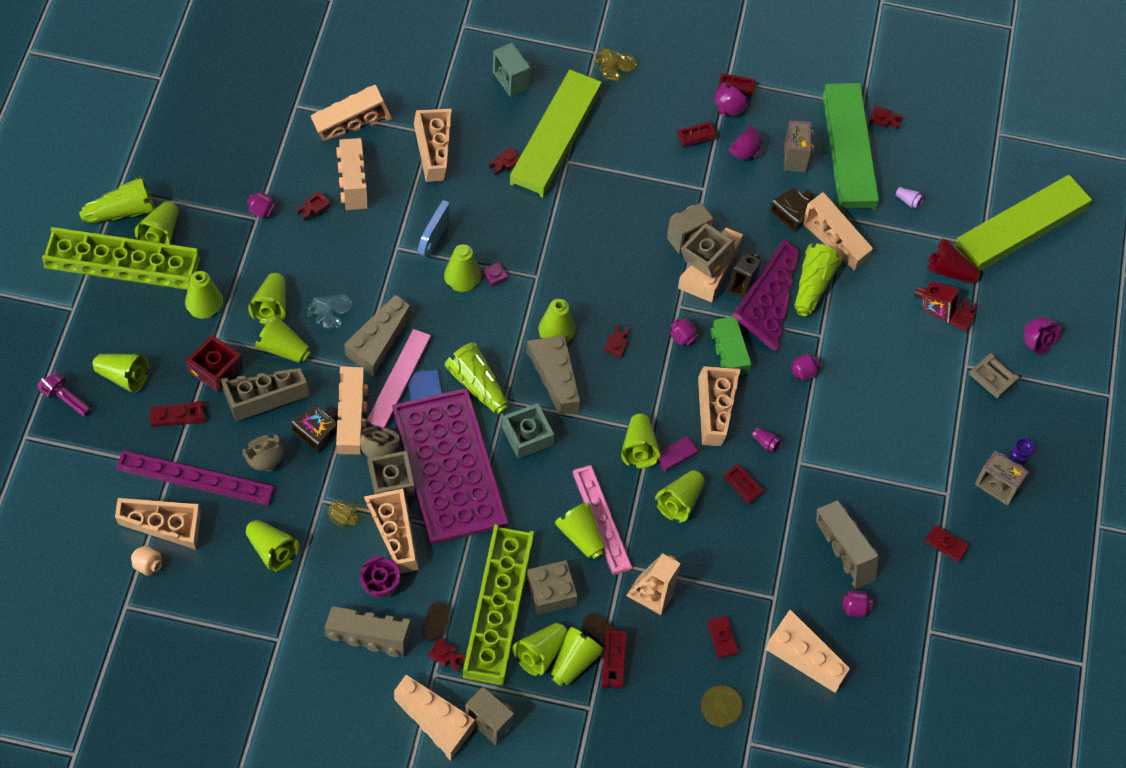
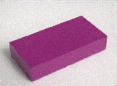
[657,436,698,472]

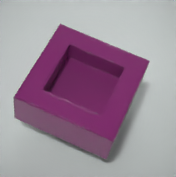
[483,262,508,287]

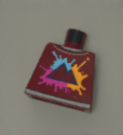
[914,282,959,323]

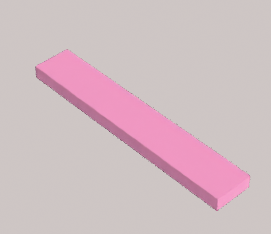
[366,329,431,430]
[573,465,632,575]

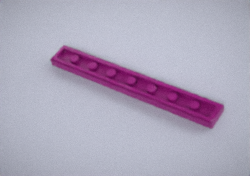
[116,450,275,506]

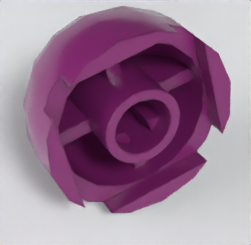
[714,83,750,116]
[728,124,762,160]
[1024,317,1061,355]
[359,556,401,598]

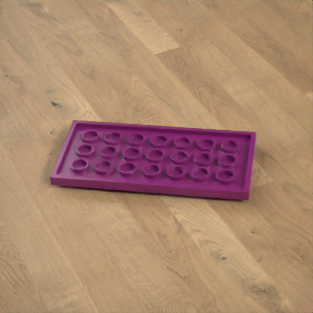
[392,388,508,545]

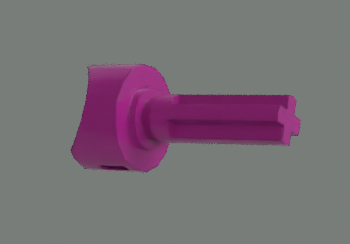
[37,371,91,417]

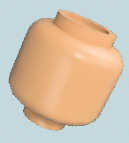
[131,546,162,576]

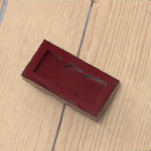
[718,73,755,96]
[677,121,717,148]
[723,464,764,505]
[924,525,969,563]
[707,616,738,659]

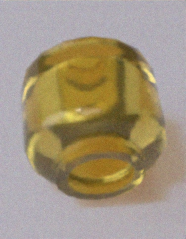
[327,499,358,529]

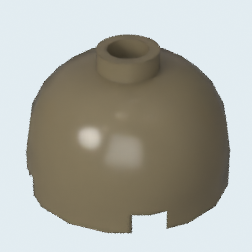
[360,427,400,458]
[243,435,283,471]

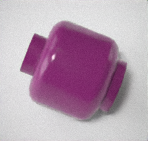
[246,191,275,219]
[670,318,698,346]
[790,353,820,381]
[842,590,872,618]

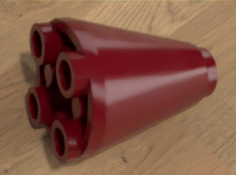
[927,238,980,284]

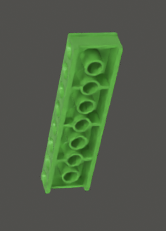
[823,83,879,211]

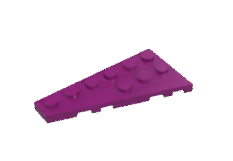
[732,240,799,352]

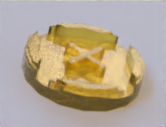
[701,685,742,727]

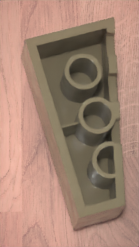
[344,295,410,377]
[526,335,580,415]
[221,368,309,421]
[816,500,879,589]
[324,606,411,657]

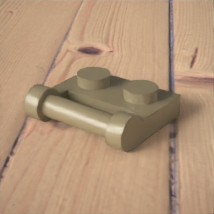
[969,353,1020,399]

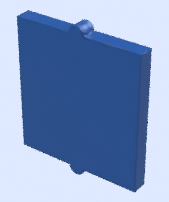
[408,370,442,401]

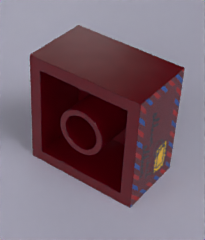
[186,335,243,393]

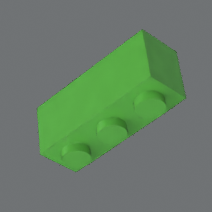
[710,317,751,375]

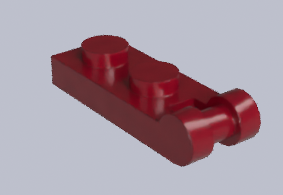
[150,401,206,427]
[601,630,626,689]

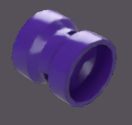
[1011,438,1034,464]

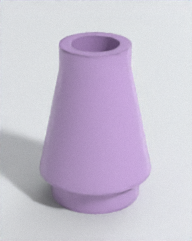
[895,187,924,209]

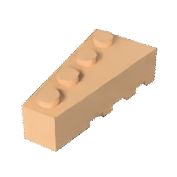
[678,228,743,302]
[364,489,419,574]
[766,610,850,693]
[394,675,475,761]

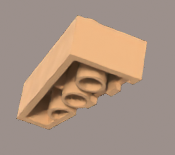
[311,85,392,141]
[414,109,451,182]
[336,138,367,210]
[803,192,873,271]
[698,366,741,446]
[336,367,368,455]
[115,498,201,550]
[626,553,680,615]

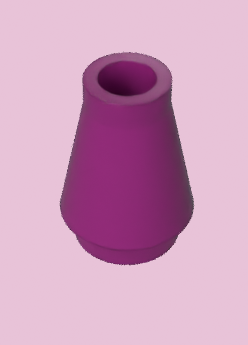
[752,427,782,453]

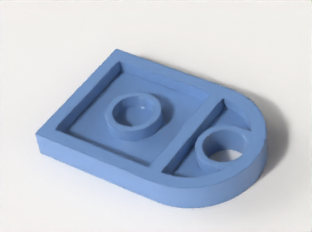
[418,200,450,258]

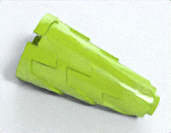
[79,176,155,224]
[794,243,842,316]
[444,342,508,414]

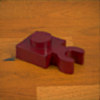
[869,106,903,129]
[489,147,520,175]
[296,191,331,221]
[949,298,977,332]
[603,324,629,358]
[428,638,466,672]

